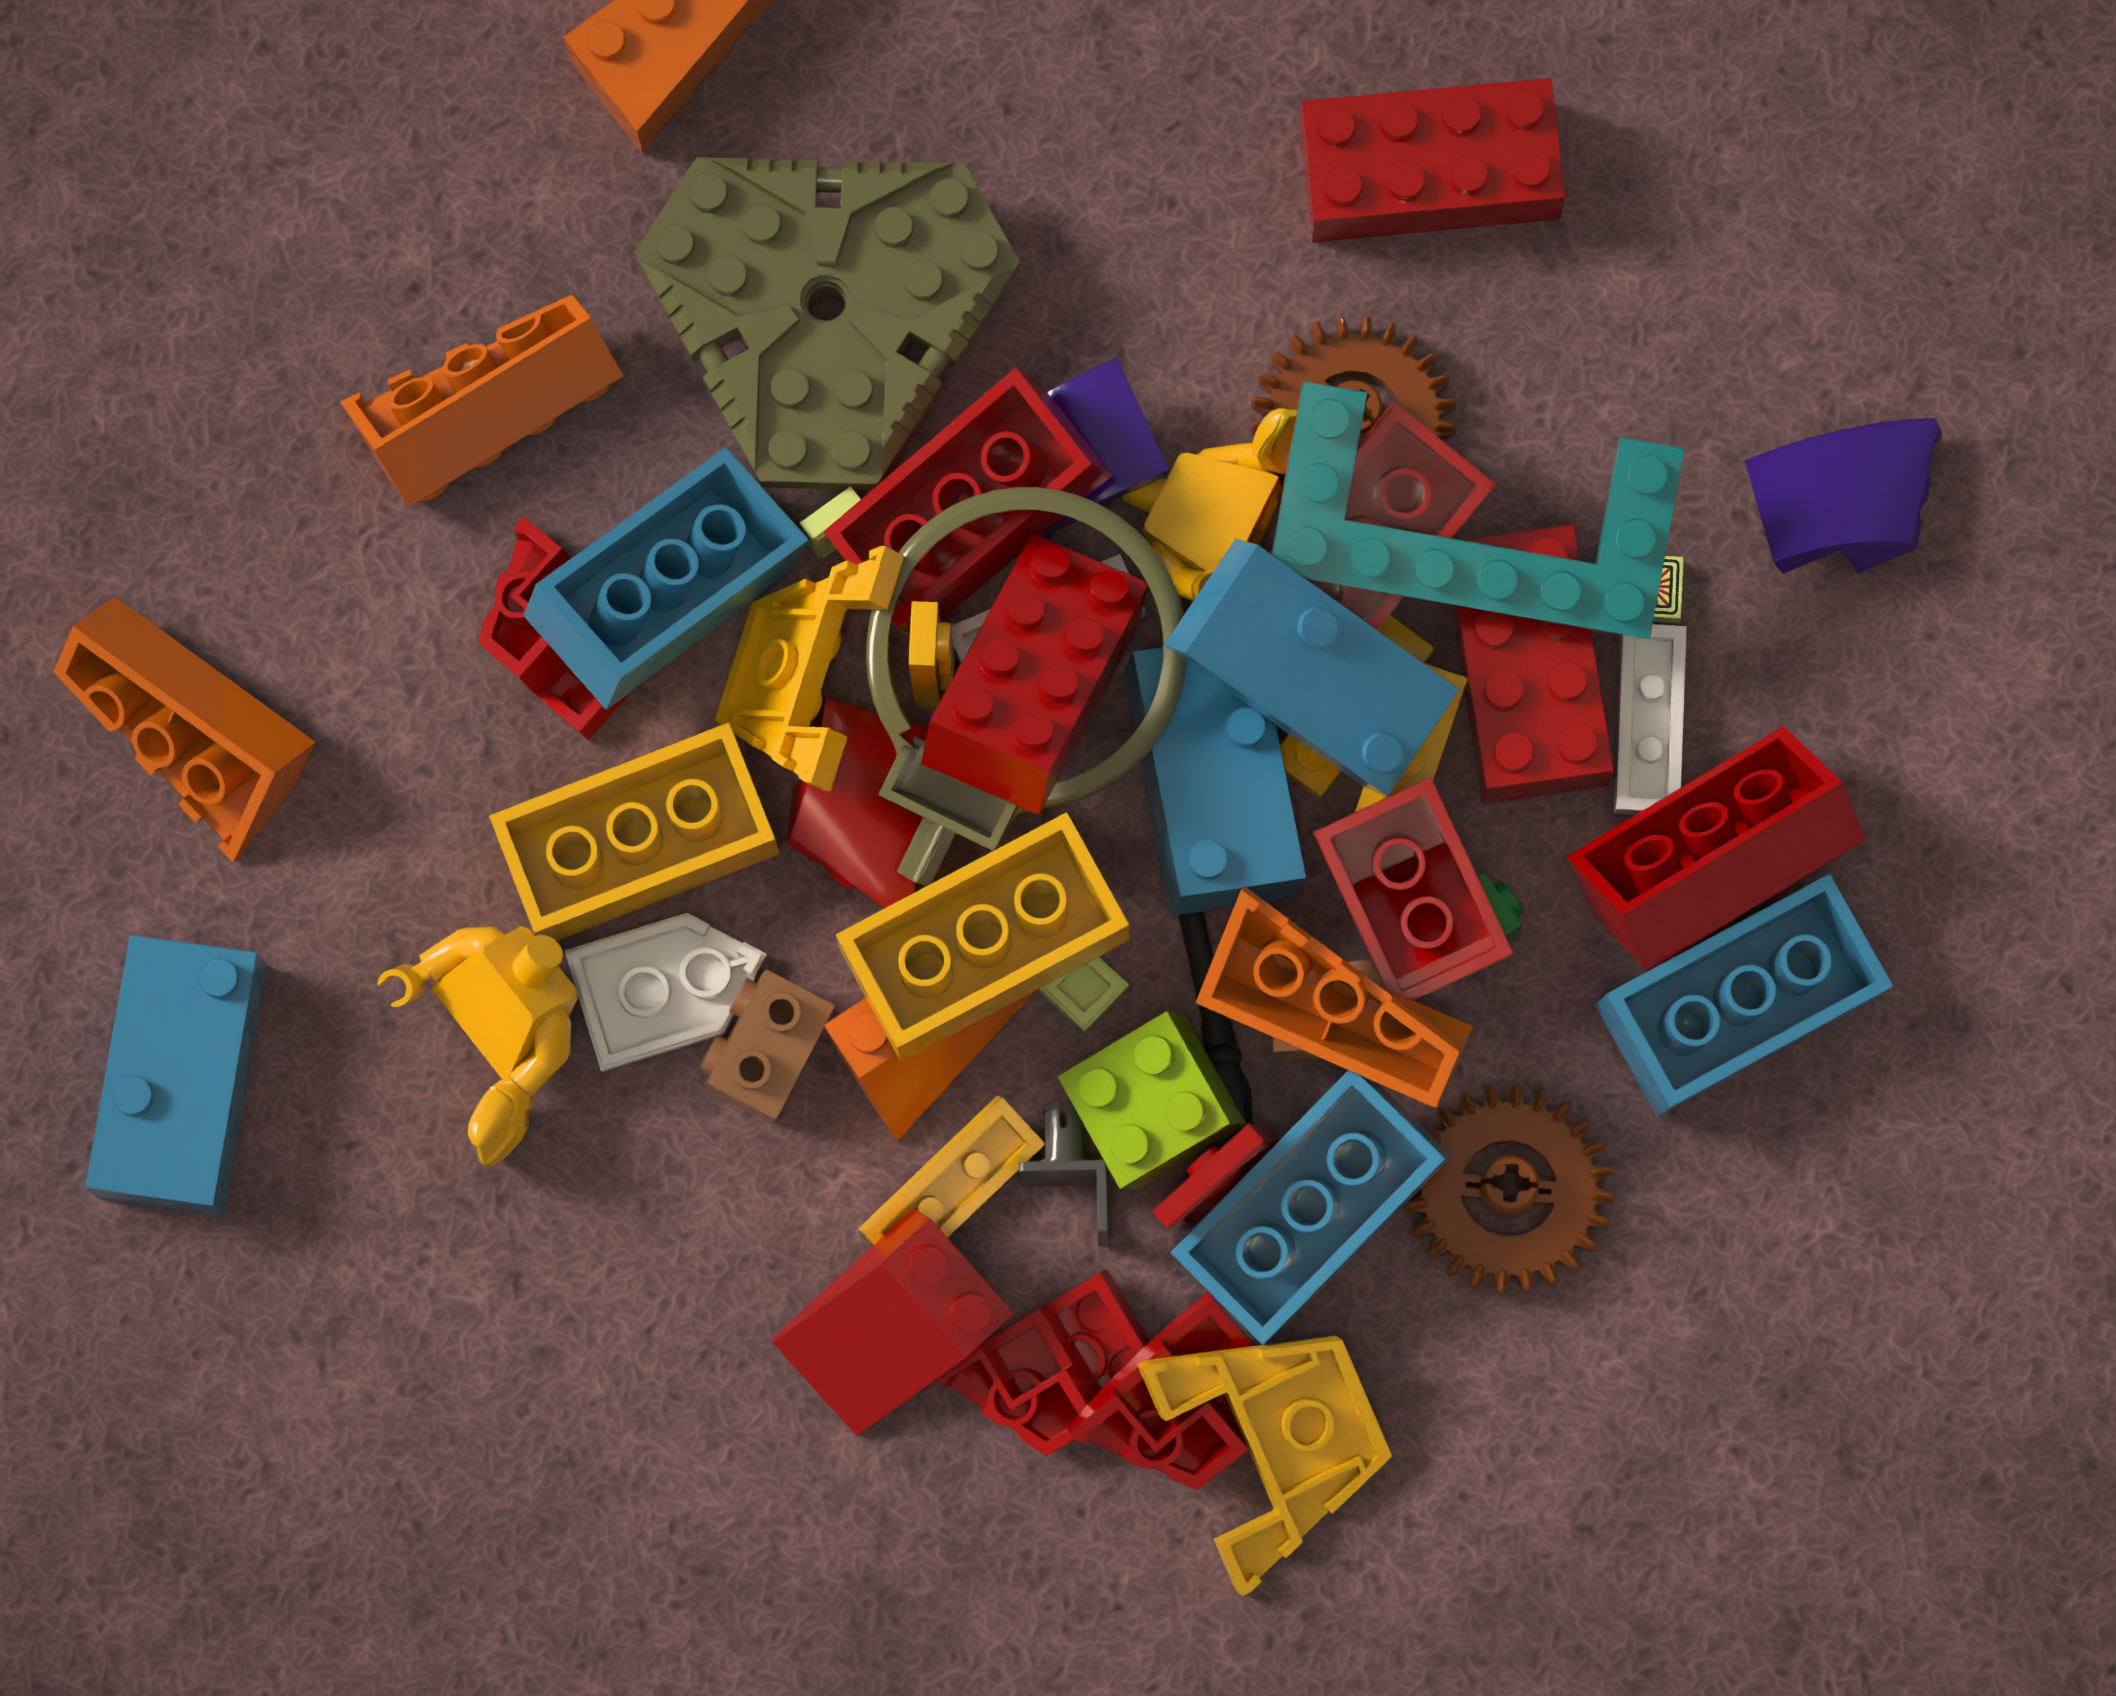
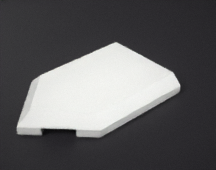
[565,913,767,1072]

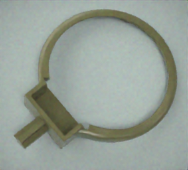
[866,487,1187,886]

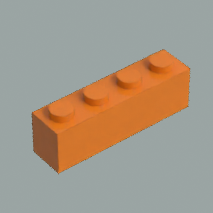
[340,294,624,507]
[53,597,316,863]
[1195,886,1473,1108]
[824,989,1039,1143]

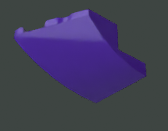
[1040,357,1169,540]
[1745,418,1942,574]

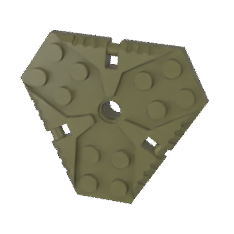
[634,157,1020,490]

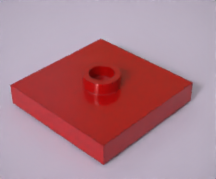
[1152,1124,1280,1229]

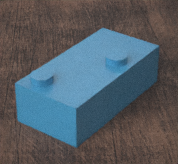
[523,447,809,710]
[1164,539,1460,797]
[1123,647,1306,916]
[1595,874,1894,1118]
[85,935,267,1216]
[1170,1070,1453,1345]

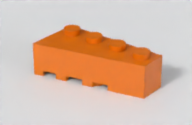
[563,0,773,154]

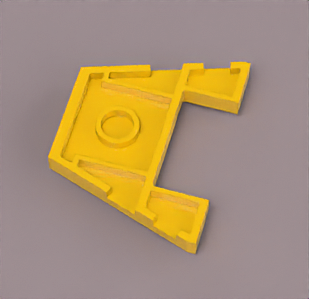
[715,546,904,791]
[1137,1336,1392,1596]

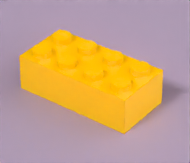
[489,722,780,942]
[836,812,1130,1062]

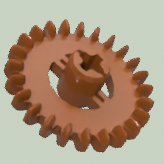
[1250,315,1457,480]
[1404,1083,1615,1295]

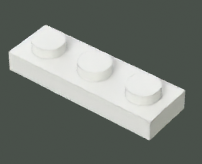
[1613,624,1687,815]

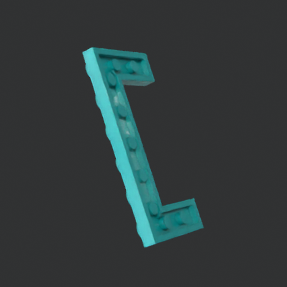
[1272,381,1685,639]

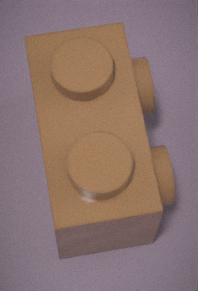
[699,969,835,1123]

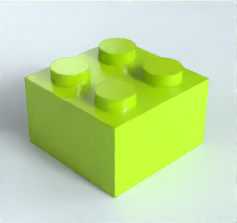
[1057,1011,1247,1190]

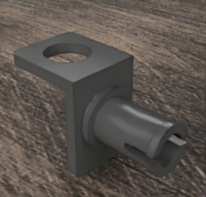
[1019,1101,1108,1247]

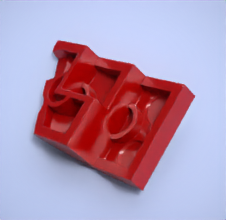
[477,516,632,741]
[786,698,928,909]
[935,1269,1150,1456]
[1067,1291,1256,1490]

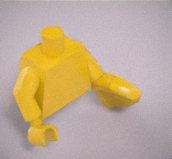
[1123,408,1297,601]
[377,926,578,1168]

